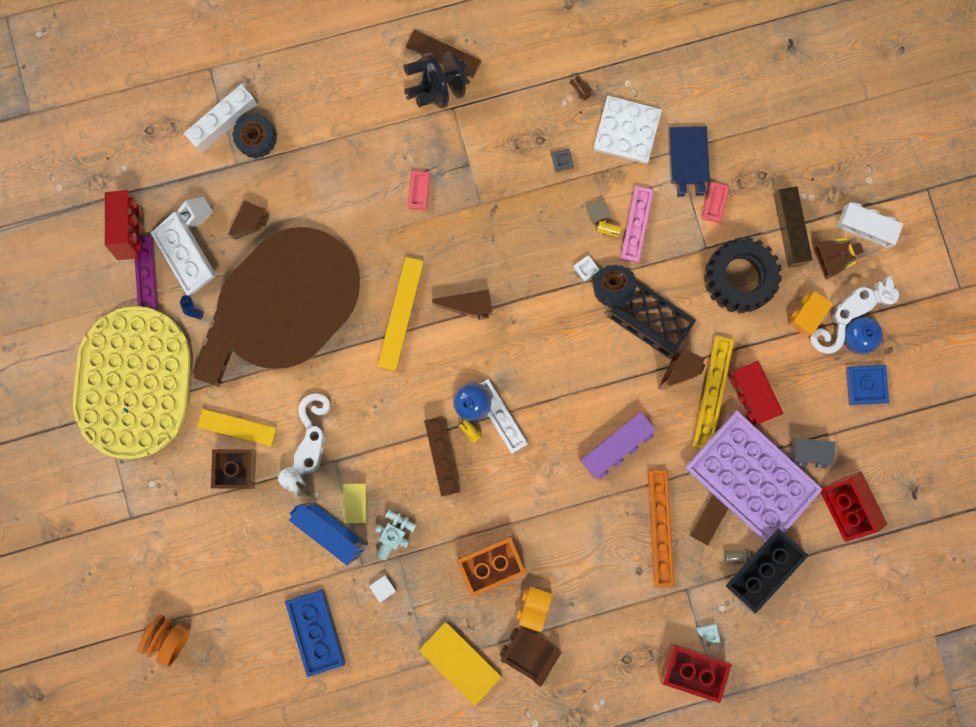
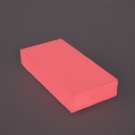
[408,171,430,210]
[702,182,729,223]

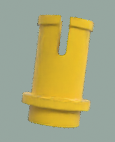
[596,220,622,238]
[459,420,482,444]

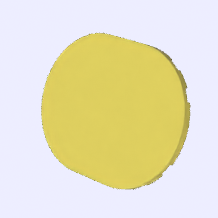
[73,306,192,459]

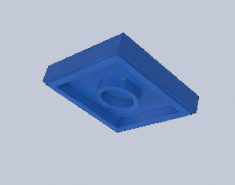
[846,365,889,405]

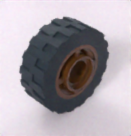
[232,114,277,158]
[593,265,636,307]

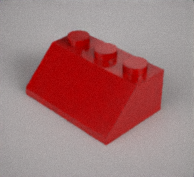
[729,360,784,425]
[820,471,887,542]

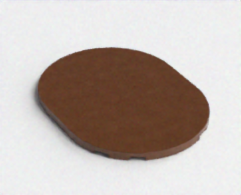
[217,227,360,369]

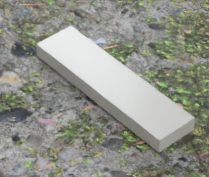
[480,379,528,454]

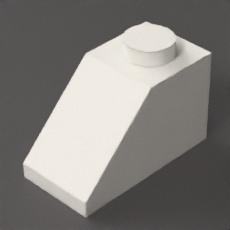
[178,196,213,230]

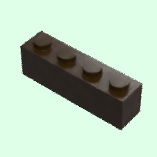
[773,186,813,268]

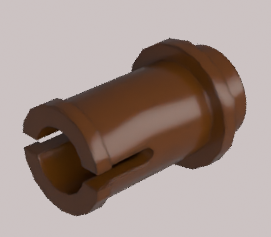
[570,75,592,100]

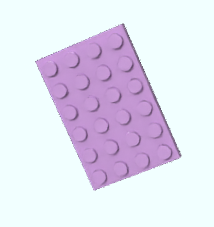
[684,411,823,542]

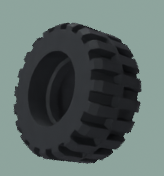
[704,237,782,313]

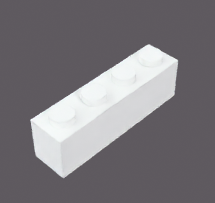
[184,84,258,154]

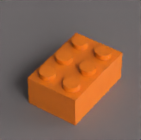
[456,536,526,597]

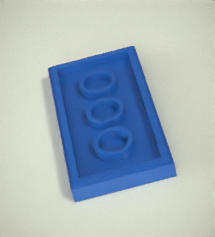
[285,589,345,677]

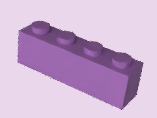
[580,412,656,479]

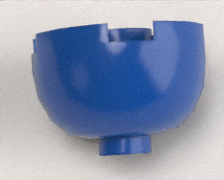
[844,316,883,355]
[453,383,492,421]

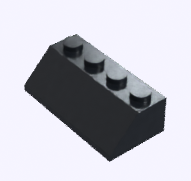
[726,528,809,614]

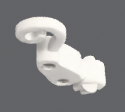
[810,276,899,354]
[278,393,331,497]

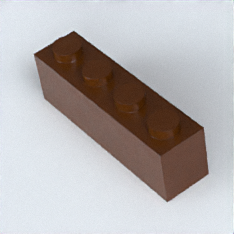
[193,310,233,387]
[424,416,461,497]

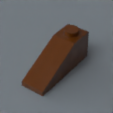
[432,289,492,320]

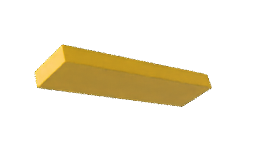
[197,409,277,447]

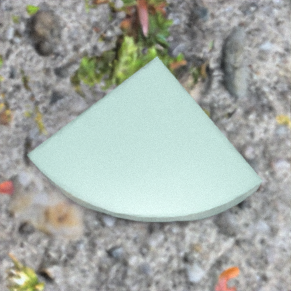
[696,623,721,643]

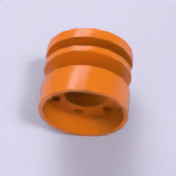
[138,614,190,667]

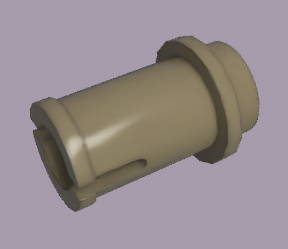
[725,549,750,565]

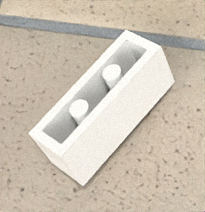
[837,202,903,248]

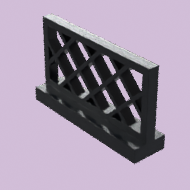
[607,280,696,359]

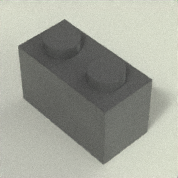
[790,438,835,469]

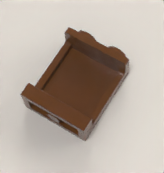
[499,626,562,687]

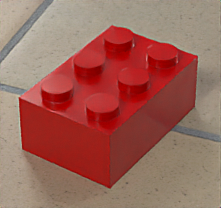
[105,190,143,261]
[659,643,732,703]

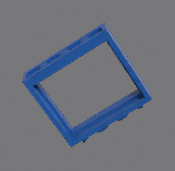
[288,502,368,566]

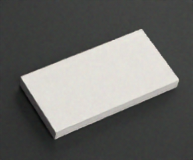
[150,211,217,296]

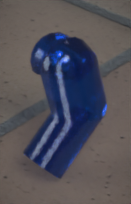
[180,295,204,320]

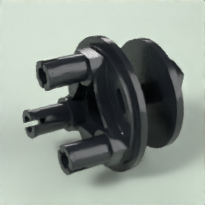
[403,51,471,109]

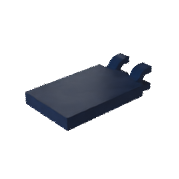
[668,126,710,197]

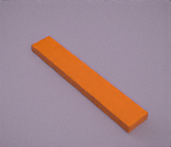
[648,469,675,587]

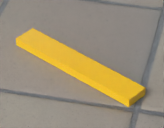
[377,257,424,372]
[692,335,735,449]

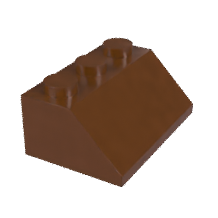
[658,348,705,390]

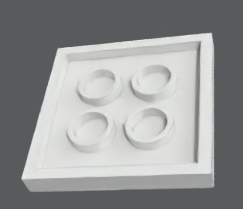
[593,96,662,164]

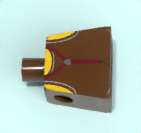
[813,238,863,280]

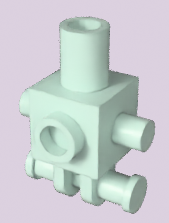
[376,509,417,561]

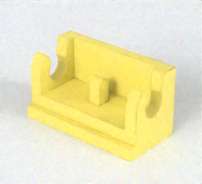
[343,484,366,523]

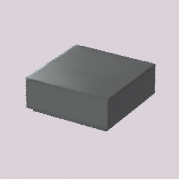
[551,149,574,172]

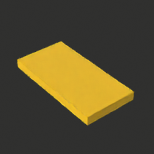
[418,621,502,706]

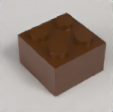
[211,449,256,489]

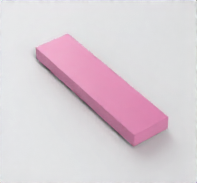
[620,186,654,263]

